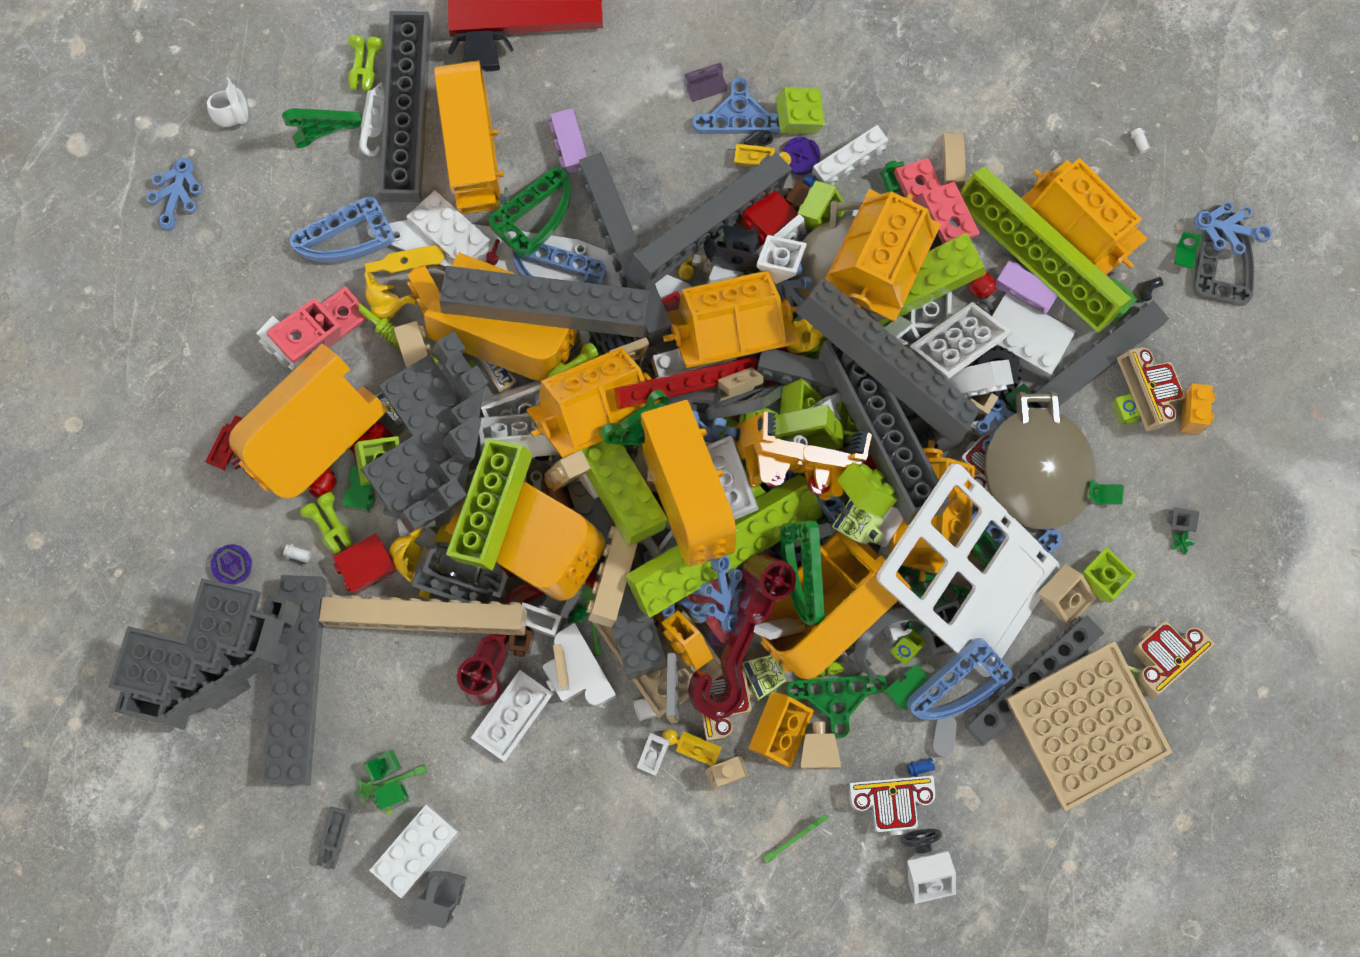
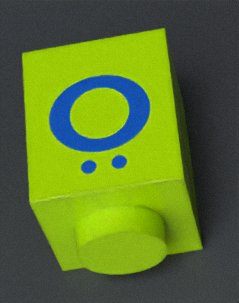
[1111,393,1141,426]
[890,628,927,666]

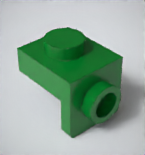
[880,161,905,192]
[364,750,402,782]

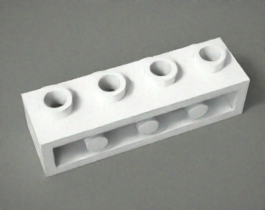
[812,125,888,186]

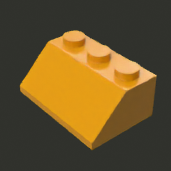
[748,691,814,768]

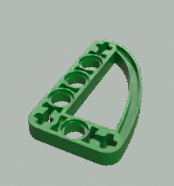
[489,167,571,258]
[780,521,825,625]

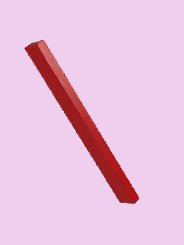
[614,356,758,409]

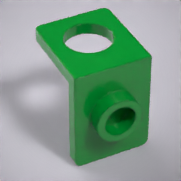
[1174,231,1202,269]
[1089,480,1124,505]

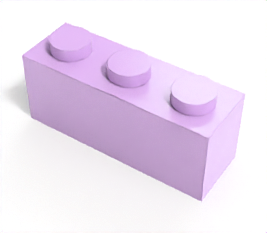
[548,108,587,174]
[995,261,1057,314]

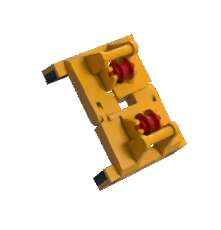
[734,412,872,501]

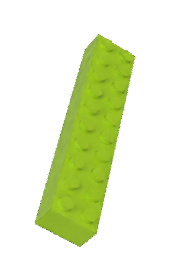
[960,166,1131,333]
[791,233,986,359]
[625,475,823,618]

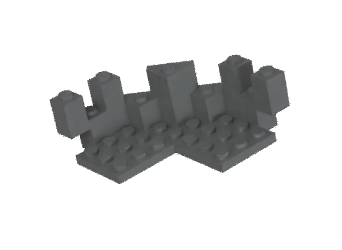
[361,331,489,534]
[108,578,301,730]

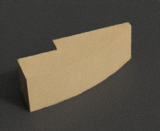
[943,133,966,187]

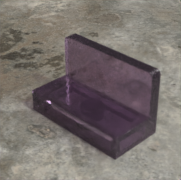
[684,62,728,102]

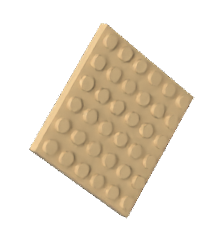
[1006,641,1173,812]

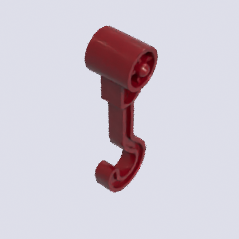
[688,553,797,720]
[456,567,545,706]

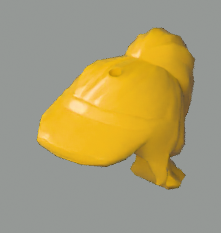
[365,272,416,320]
[786,319,826,354]
[389,528,422,582]

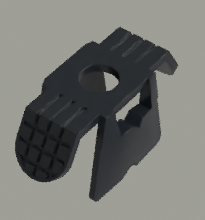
[448,31,514,72]
[704,225,760,273]

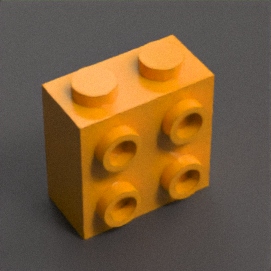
[407,266,441,314]
[1180,383,1215,434]
[662,611,713,670]

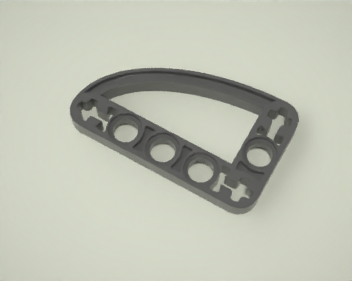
[1193,205,1254,306]
[706,383,785,420]

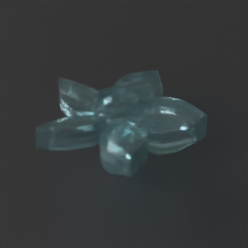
[499,187,511,208]

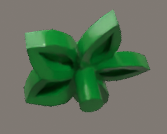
[1171,531,1195,555]
[568,603,589,624]

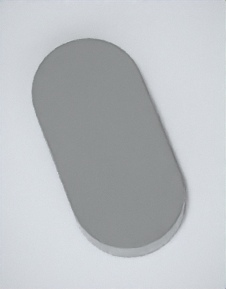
[932,716,957,757]

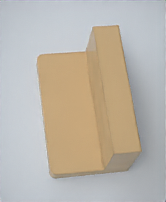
[718,367,763,401]
[967,393,998,415]

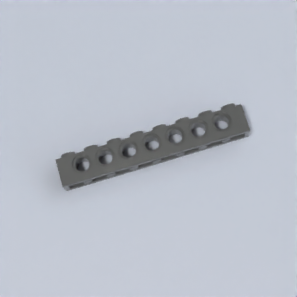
[965,615,1104,746]

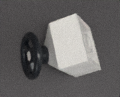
[900,829,956,904]

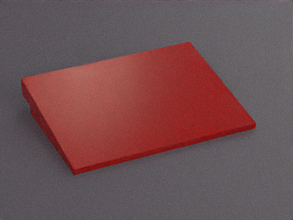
[448,0,603,37]

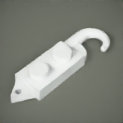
[359,82,385,157]

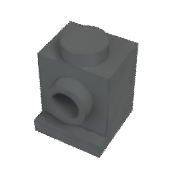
[1167,507,1199,532]

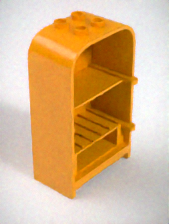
[434,60,504,215]
[424,252,578,381]
[229,344,388,499]
[641,400,736,567]
[445,482,605,601]
[759,531,911,679]

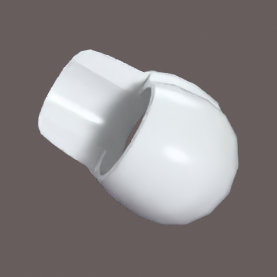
[207,77,249,127]

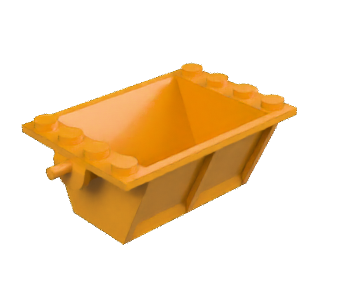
[1021,158,1148,275]
[825,189,941,323]
[663,271,800,369]
[526,347,660,458]
[889,440,975,582]

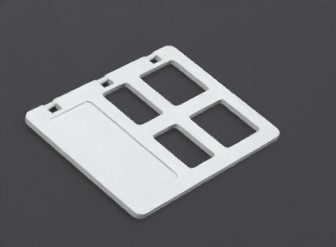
[877,463,1060,677]

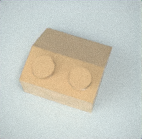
[1038,564,1097,627]

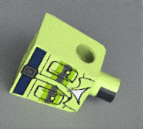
[832,499,884,544]
[741,655,787,701]

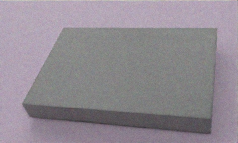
[666,653,679,723]

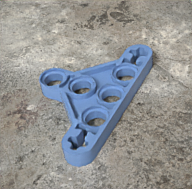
[693,77,780,134]

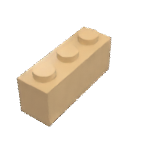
[544,450,591,492]

